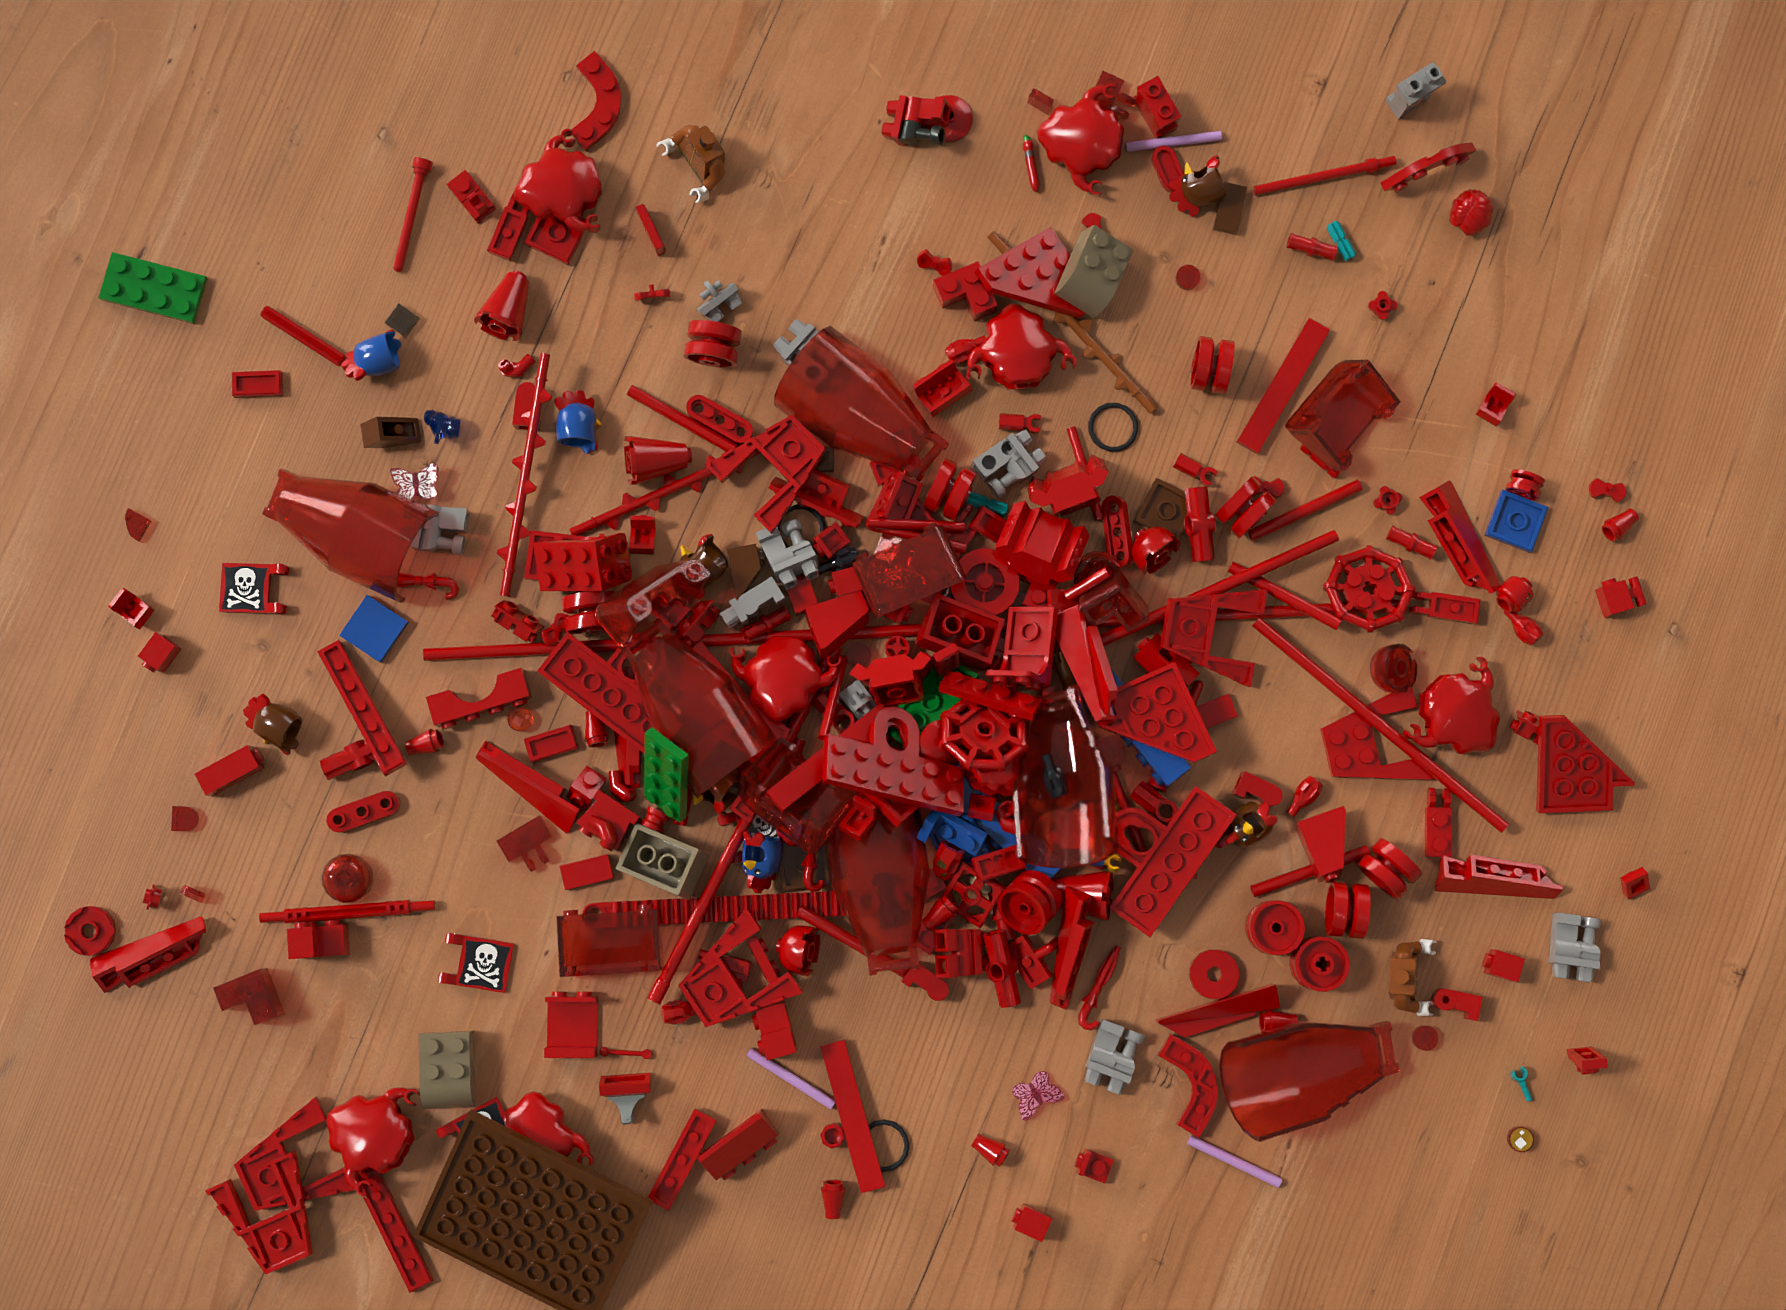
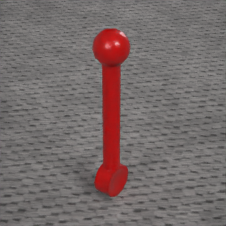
[599,1047,652,1059]

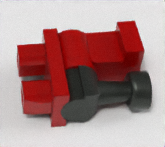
[881,95,952,146]

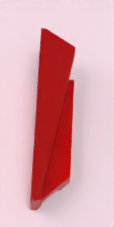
[1420,480,1501,594]
[1055,605,1118,722]
[614,666,642,788]
[1050,886,1094,1010]
[90,916,207,993]
[1156,984,1280,1037]

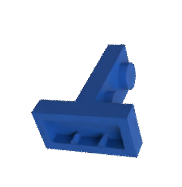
[917,810,988,857]

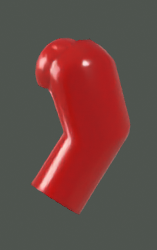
[498,354,536,377]
[608,770,637,803]
[994,807,1028,836]

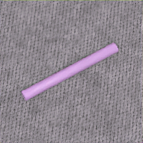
[1125,131,1222,152]
[746,1047,835,1110]
[1187,1135,1282,1188]

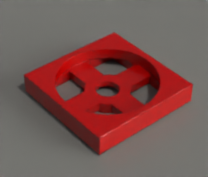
[941,860,1006,928]

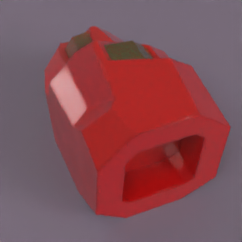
[933,840,966,881]

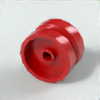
[684,320,742,368]
[1190,336,1235,394]
[923,458,977,521]
[1214,477,1277,539]
[561,590,620,634]
[1357,838,1422,900]
[997,870,1063,935]
[1325,882,1371,939]
[1245,900,1305,956]
[1289,936,1350,992]

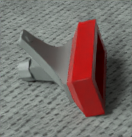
[599,1073,652,1125]

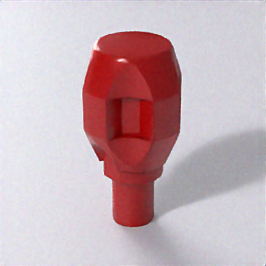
[945,335,986,364]
[1504,611,1543,646]
[1286,776,1323,818]
[661,1000,696,1025]

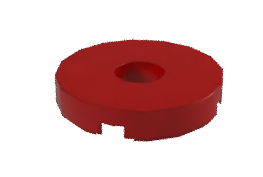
[64,906,116,956]
[1189,950,1239,999]

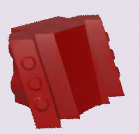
[1027,454,1109,518]
[995,501,1090,586]
[849,651,933,707]

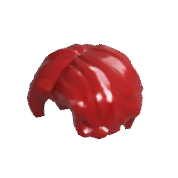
[1449,189,1494,236]

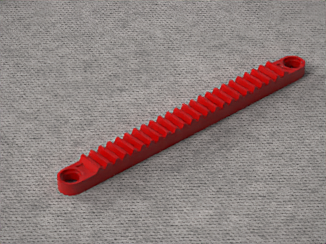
[582,890,880,928]

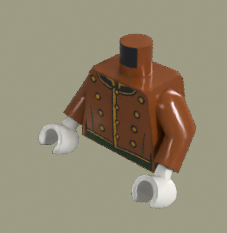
[657,125,725,203]
[1389,939,1436,1016]

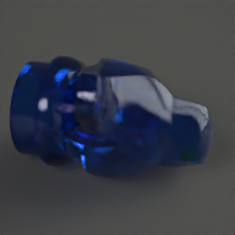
[424,409,461,444]

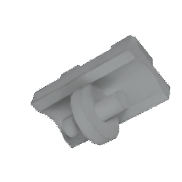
[697,280,742,322]
[839,680,877,720]

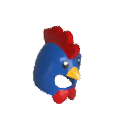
[341,330,401,381]
[554,390,602,454]
[742,831,783,894]

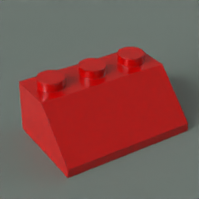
[915,593,1005,671]
[697,1109,779,1181]

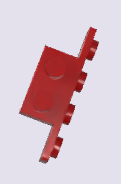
[768,469,864,528]

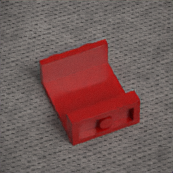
[544,991,598,1058]

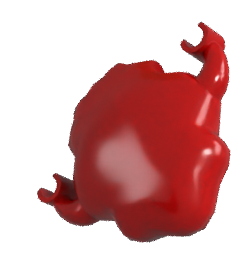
[1037,84,1124,196]
[514,129,602,233]
[966,303,1077,390]
[730,636,842,722]
[1403,657,1500,755]
[959,713,1043,819]
[326,1087,420,1198]
[504,1091,594,1166]

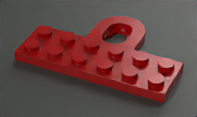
[537,632,686,754]
[822,706,964,816]
[1107,786,1237,938]

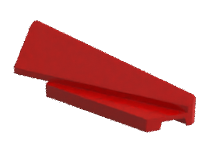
[476,741,582,833]
[1435,855,1563,899]

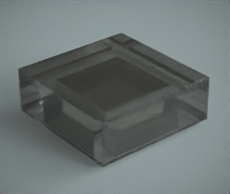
[384,304,420,338]

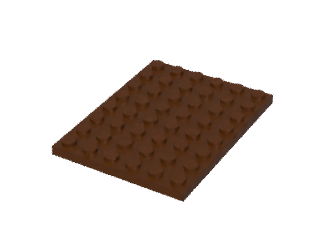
[413,1109,654,1310]

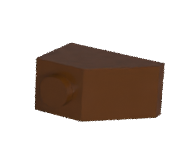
[360,417,421,448]
[727,544,765,600]

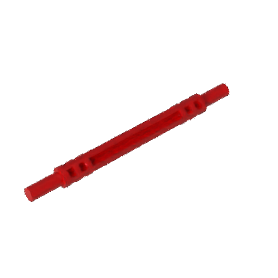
[259,900,435,924]

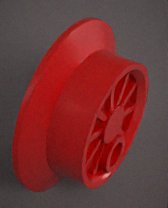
[950,548,1019,615]

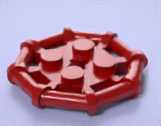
[1323,545,1416,633]
[940,699,1029,772]

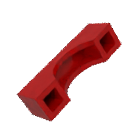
[426,668,533,730]

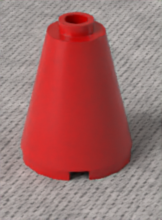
[474,271,529,341]
[624,436,692,485]
[1051,871,1114,921]

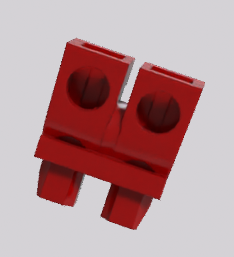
[934,929,989,978]

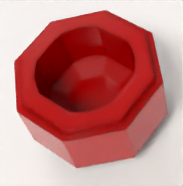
[820,1123,845,1149]

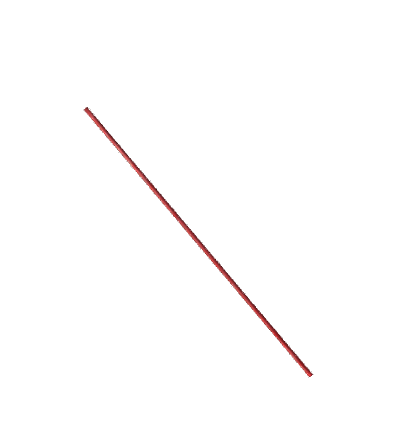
[423,600,1400,661]

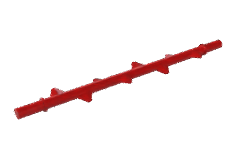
[497,353,552,597]
[569,451,761,536]

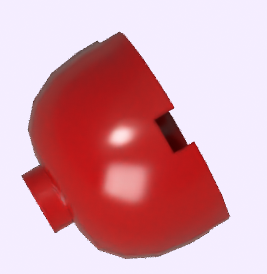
[1131,526,1181,575]
[776,925,821,976]

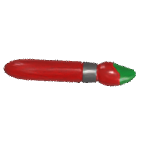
[1022,135,1039,192]

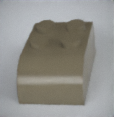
[1054,225,1133,318]
[616,823,709,901]
[419,1031,476,1109]

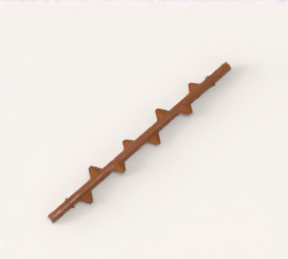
[987,231,1158,414]

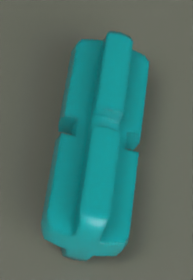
[1327,220,1356,261]
[966,492,1008,517]

